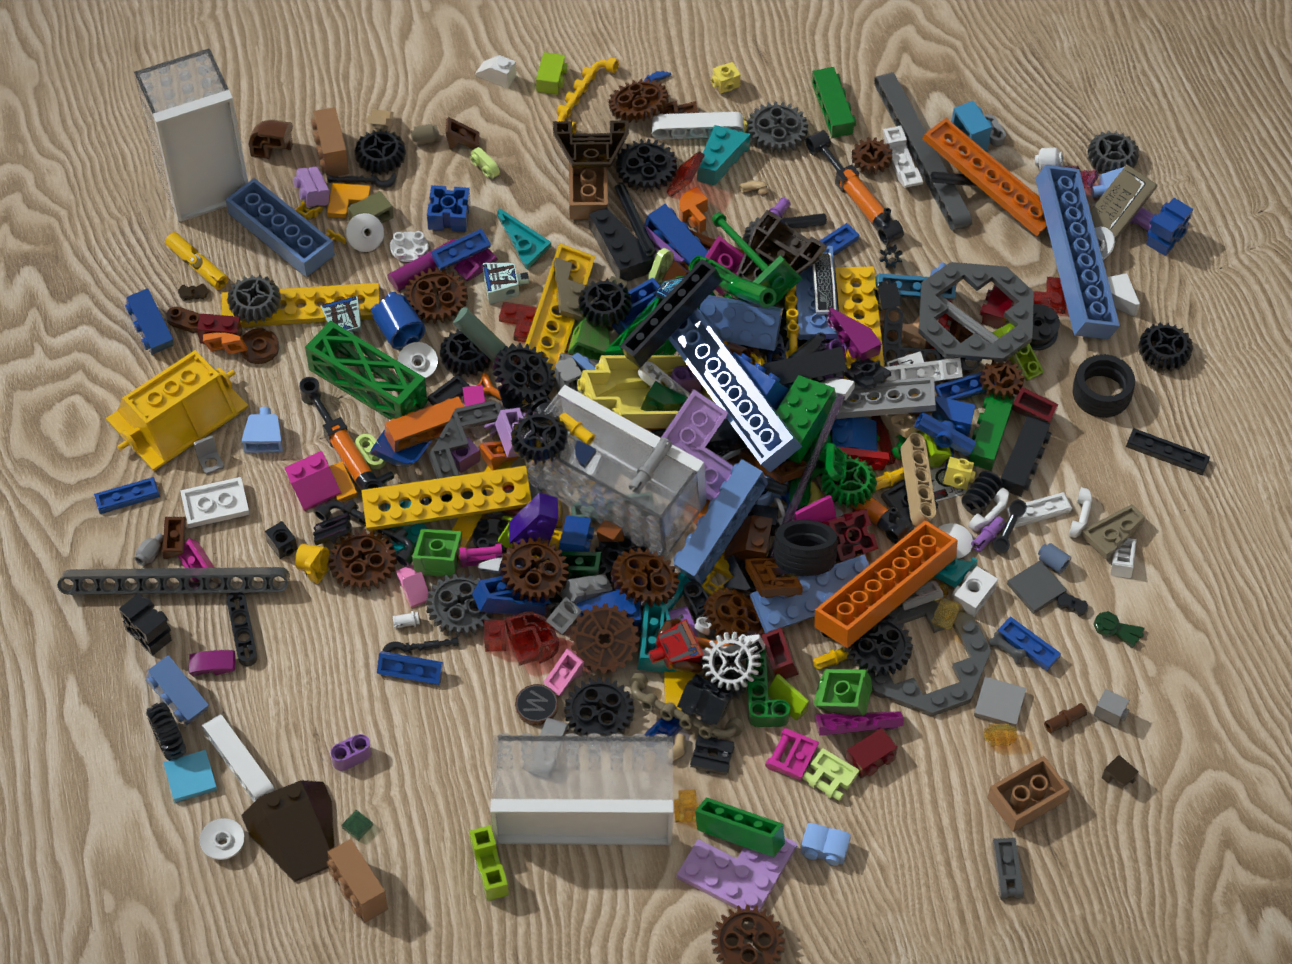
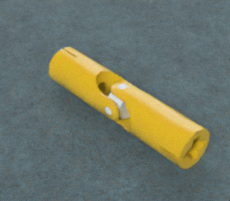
[165,232,229,290]

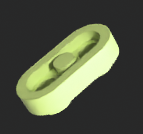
[470,147,500,179]
[648,248,674,285]
[355,434,386,469]

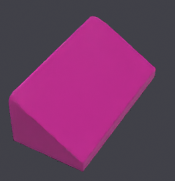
[794,495,836,523]
[178,538,215,583]

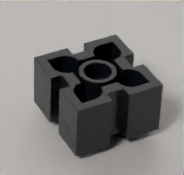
[119,593,172,656]
[677,674,735,725]

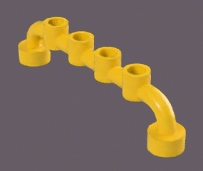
[557,57,619,134]
[784,285,799,358]

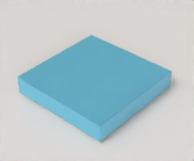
[163,750,217,803]

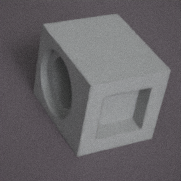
[546,597,582,634]

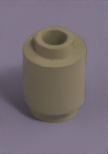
[411,124,439,145]

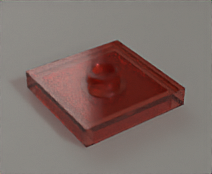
[666,151,705,197]

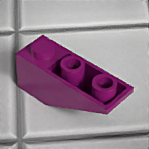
[827,308,882,361]

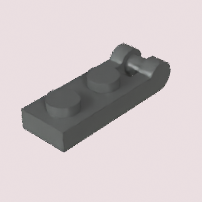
[993,838,1023,900]

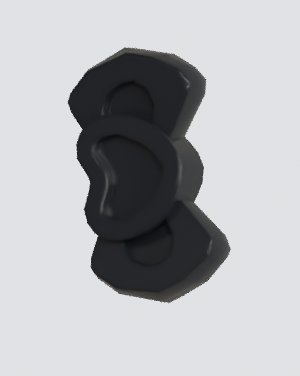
[1057,593,1088,616]

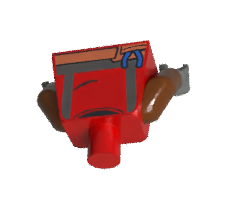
[648,614,709,677]

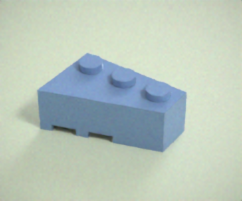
[146,655,209,726]

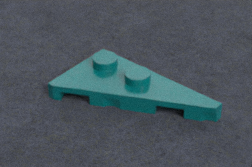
[497,208,551,269]

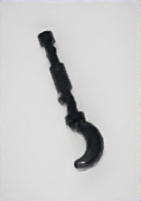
[327,173,396,188]
[382,637,459,654]

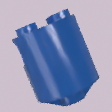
[371,292,426,350]

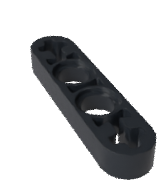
[227,593,257,666]

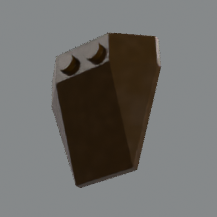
[553,120,629,168]
[737,210,827,282]
[241,780,335,882]

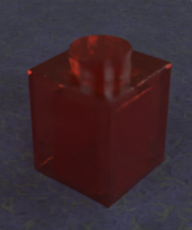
[484,620,506,652]

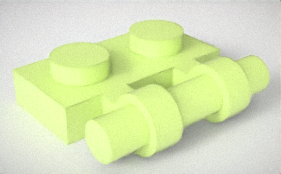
[802,748,859,801]

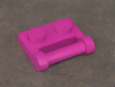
[459,544,502,567]
[765,728,819,781]

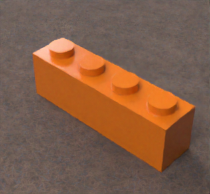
[385,396,464,453]

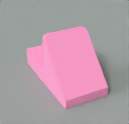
[396,565,428,608]
[543,648,584,696]

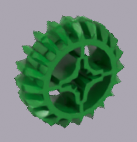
[821,456,877,509]

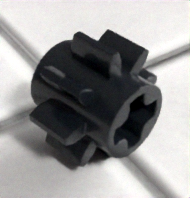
[879,244,903,268]

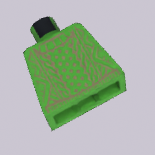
[568,319,610,360]

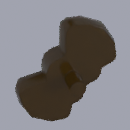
[178,283,208,300]

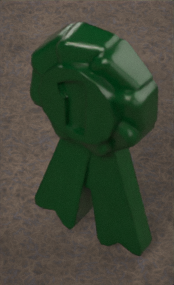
[1094,611,1145,648]

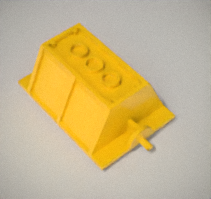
[106,350,249,471]

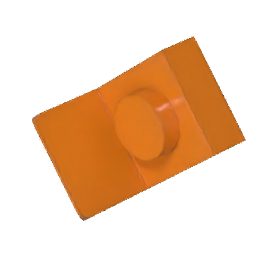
[479,441,519,471]

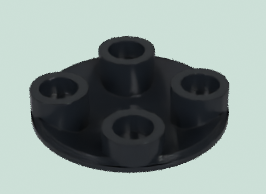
[472,518,509,553]

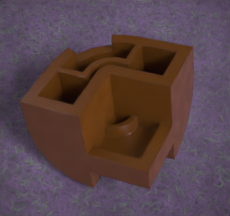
[249,120,293,159]

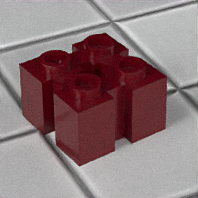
[821,509,879,561]

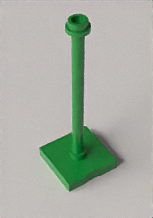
[712,213,802,306]

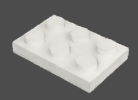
[180,477,250,528]

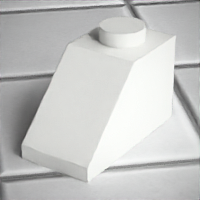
[475,55,516,89]
[1107,273,1140,316]

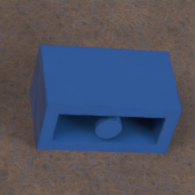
[559,515,594,552]

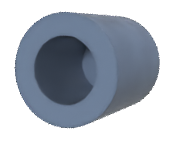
[1038,543,1072,574]

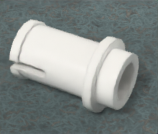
[393,611,420,629]

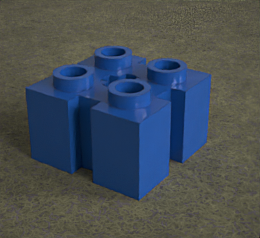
[427,185,470,232]
[1146,198,1193,256]

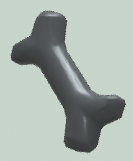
[989,631,1027,664]

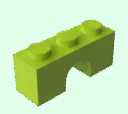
[469,825,509,901]

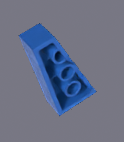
[644,204,709,265]

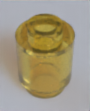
[984,724,1017,746]

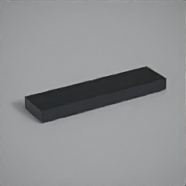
[1126,428,1210,476]

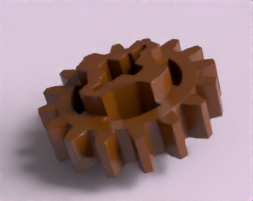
[852,137,892,175]
[980,360,1024,400]

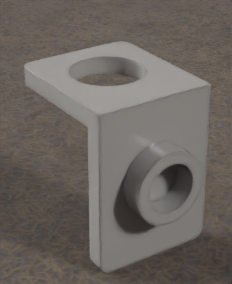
[194,436,224,475]

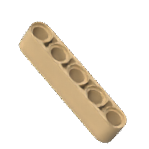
[901,433,936,527]

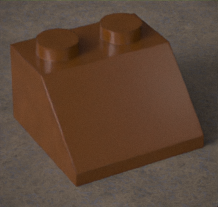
[724,515,773,562]

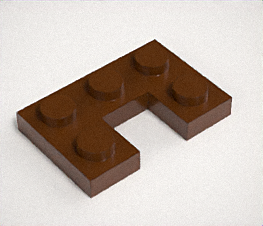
[739,448,812,483]
[744,557,803,598]

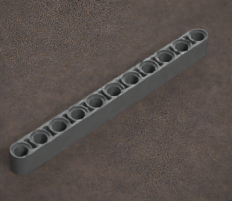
[874,72,972,231]
[57,567,290,594]

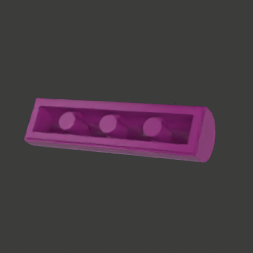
[387,239,456,292]

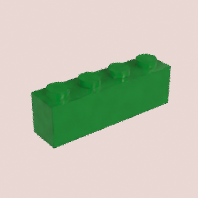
[812,67,856,138]
[968,394,1015,471]
[695,797,785,857]

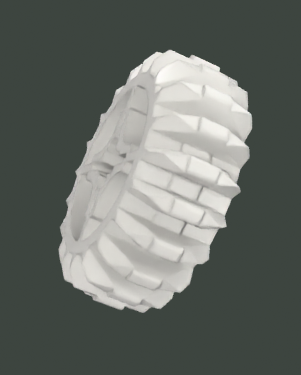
[702,632,761,690]

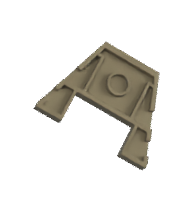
[553,258,628,321]

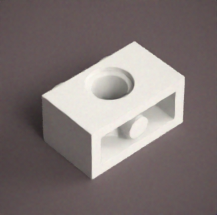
[952,566,998,617]

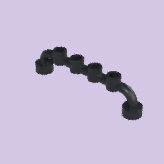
[313,500,414,567]

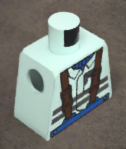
[483,263,529,304]
[321,296,361,345]

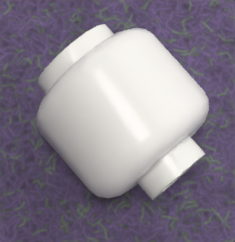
[1035,147,1063,171]

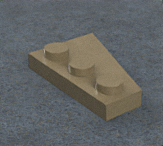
[1082,504,1145,560]

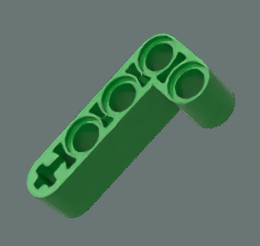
[746,649,790,727]

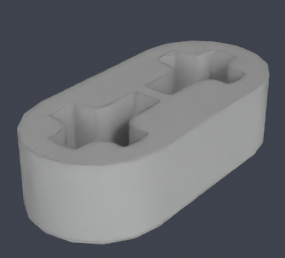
[984,114,1006,146]

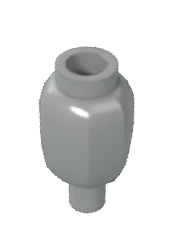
[134,533,163,566]

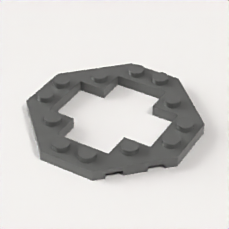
[918,262,1034,363]
[429,400,558,519]
[859,601,991,717]

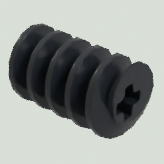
[961,471,1004,515]

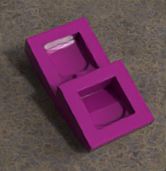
[454,249,498,281]
[189,650,236,676]

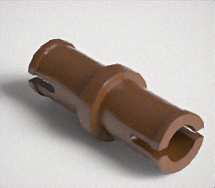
[1044,703,1087,734]

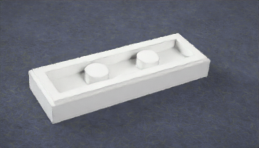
[1006,492,1072,528]

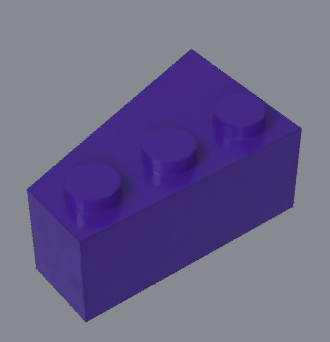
[509,492,558,546]

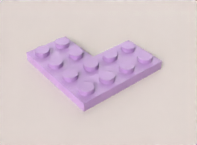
[661,389,733,501]
[676,837,797,912]

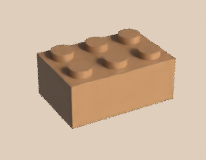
[311,107,349,177]
[569,163,608,220]
[987,756,1070,832]
[327,839,388,923]

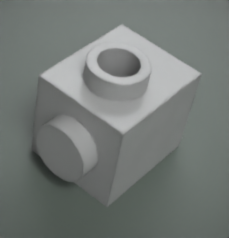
[1093,689,1130,727]

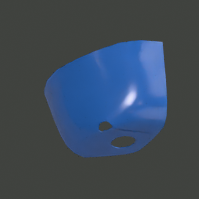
[370,429,431,467]

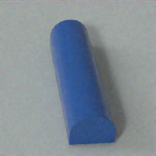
[935,372,1004,401]

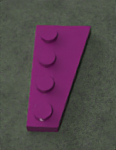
[815,711,904,736]

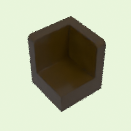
[1102,755,1139,786]

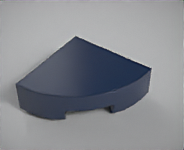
[575,440,596,468]

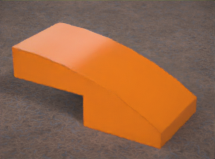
[203,333,248,354]

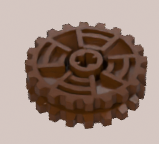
[570,603,639,674]

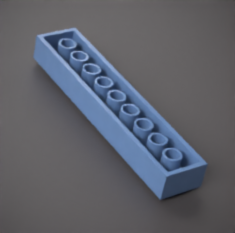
[1035,165,1120,339]
[668,307,802,472]

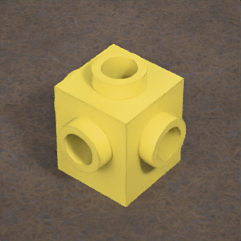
[711,62,741,94]
[943,457,976,490]

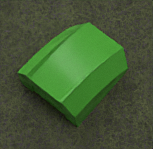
[412,529,462,577]
[814,669,872,716]

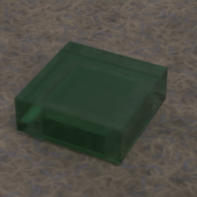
[341,810,373,841]

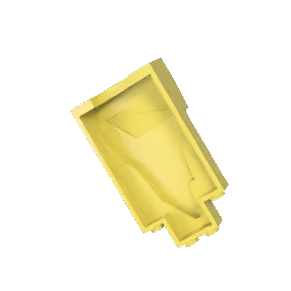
[577,355,727,429]

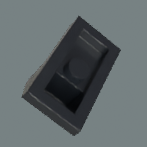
[723,555,757,594]

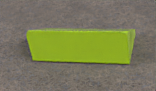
[768,674,809,720]

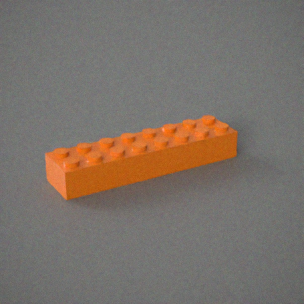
[815,520,958,648]

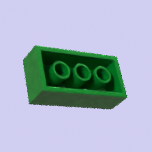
[776,375,837,464]

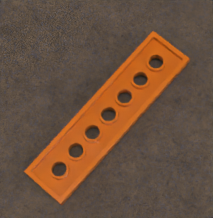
[922,118,1047,236]

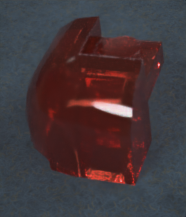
[505,611,559,666]

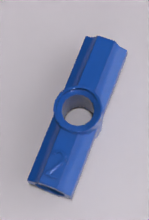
[914,412,976,456]

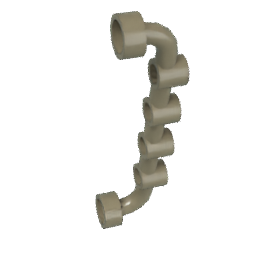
[629,673,745,739]

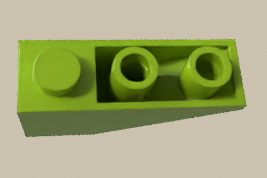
[992,323,1044,381]

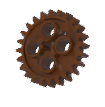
[608,79,669,123]
[404,268,468,324]
[328,529,397,592]
[500,537,569,602]
[611,548,680,607]
[703,588,765,645]
[711,904,785,964]

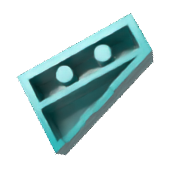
[697,125,750,186]
[637,603,680,673]

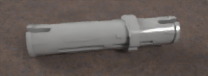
[628,437,672,494]

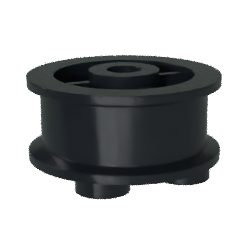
[1029,304,1060,350]

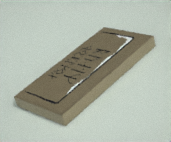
[1090,164,1158,241]

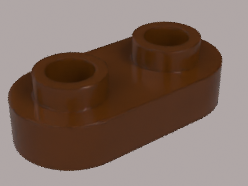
[166,306,200,333]

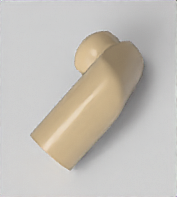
[740,180,768,195]
[662,734,685,761]

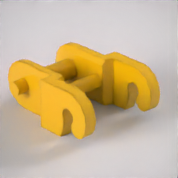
[295,201,323,220]
[325,229,346,252]
[701,570,729,595]

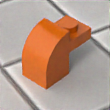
[679,187,708,233]

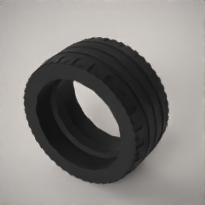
[1073,354,1135,418]
[774,520,838,576]

